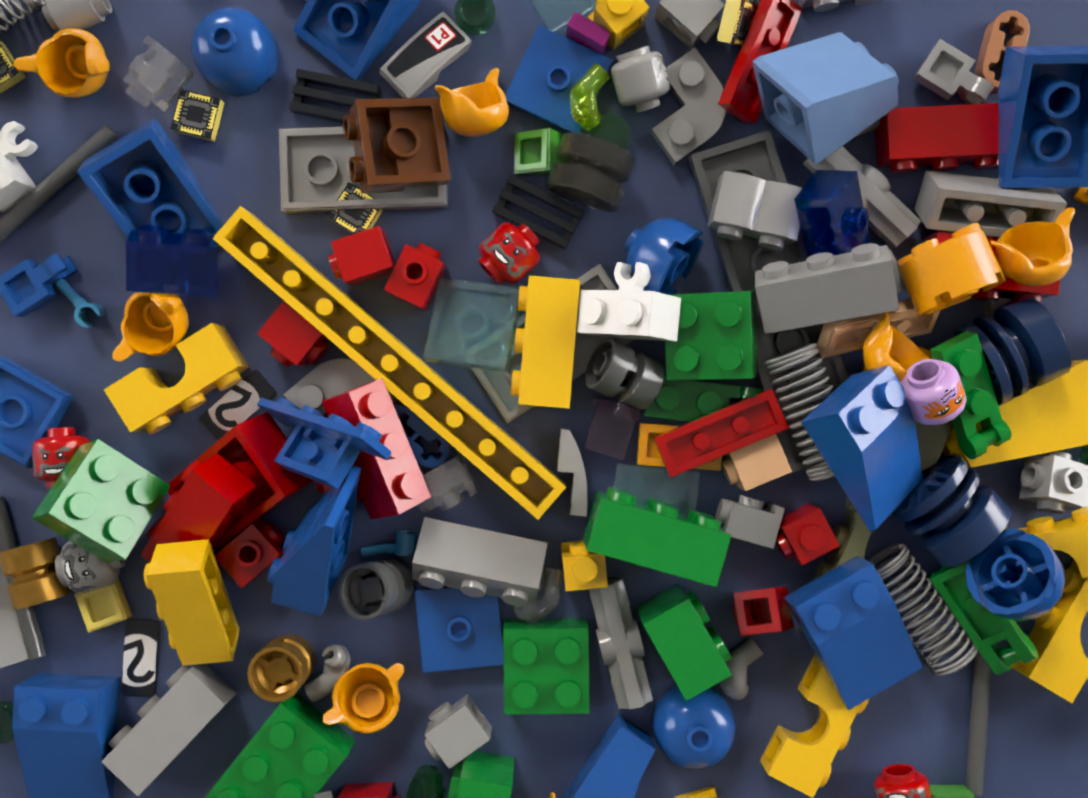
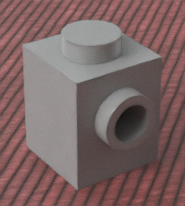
[424,694,492,769]

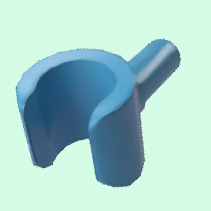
[55,279,105,328]
[361,530,419,557]

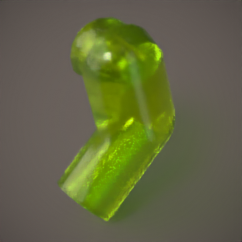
[569,64,609,130]

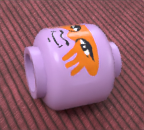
[900,359,967,425]

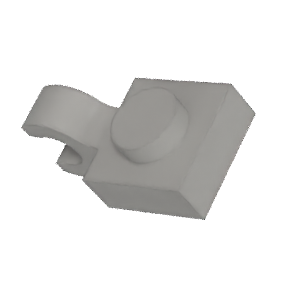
[913,39,994,104]

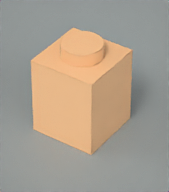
[721,434,792,491]

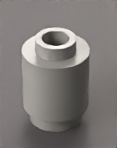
[42,0,112,31]

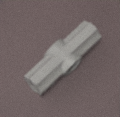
[803,146,921,249]
[589,577,653,710]

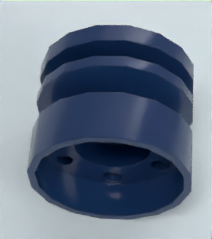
[953,294,1072,406]
[891,453,1012,567]

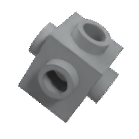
[1019,451,1088,514]

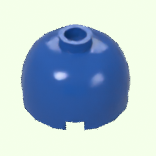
[191,6,280,97]
[625,218,703,294]
[965,528,1066,621]
[651,684,736,770]

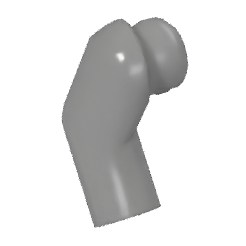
[304,644,351,703]

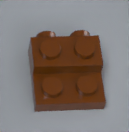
[343,97,451,194]

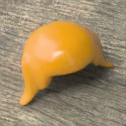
[13,28,110,98]
[435,68,509,137]
[990,207,1075,286]
[112,286,189,362]
[863,312,931,382]
[323,662,404,734]

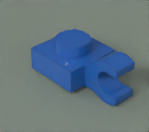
[0,254,78,317]

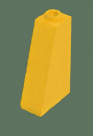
[942,360,1088,468]

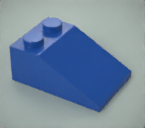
[292,0,421,81]
[998,46,1088,188]
[77,118,224,277]
[801,365,923,531]
[267,465,362,617]
[783,556,923,710]
[12,673,120,798]

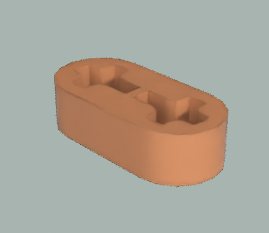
[975,10,1030,93]

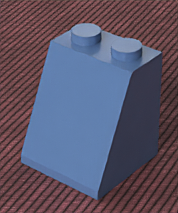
[752,32,899,165]

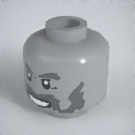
[611,46,670,113]
[55,541,125,593]

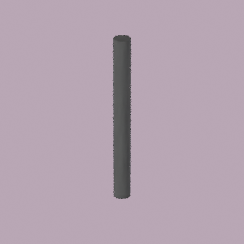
[0,124,119,243]
[0,497,47,660]
[965,650,991,796]

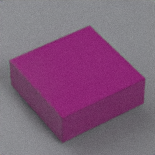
[566,12,611,55]

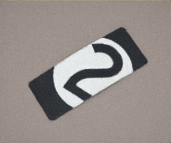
[200,369,276,440]
[122,619,159,696]

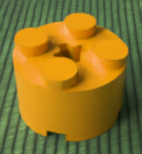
[897,223,1006,317]

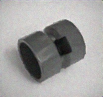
[585,338,664,411]
[339,558,414,620]

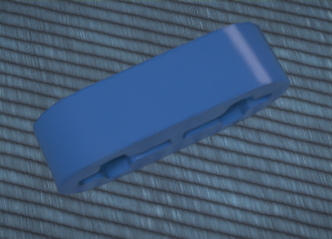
[393,401,450,468]

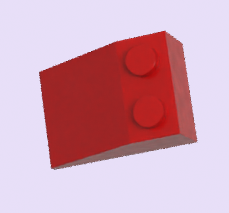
[167,412,314,552]

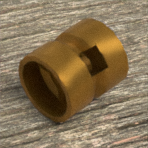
[0,537,71,610]
[247,633,316,703]

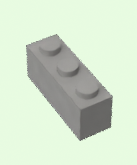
[914,170,1067,237]
[755,243,899,334]
[412,517,548,606]
[101,664,237,796]

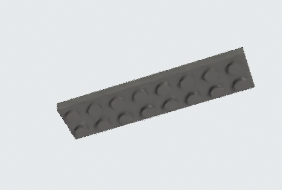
[688,130,848,473]

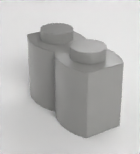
[708,171,808,250]

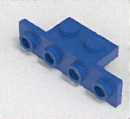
[257,397,392,489]

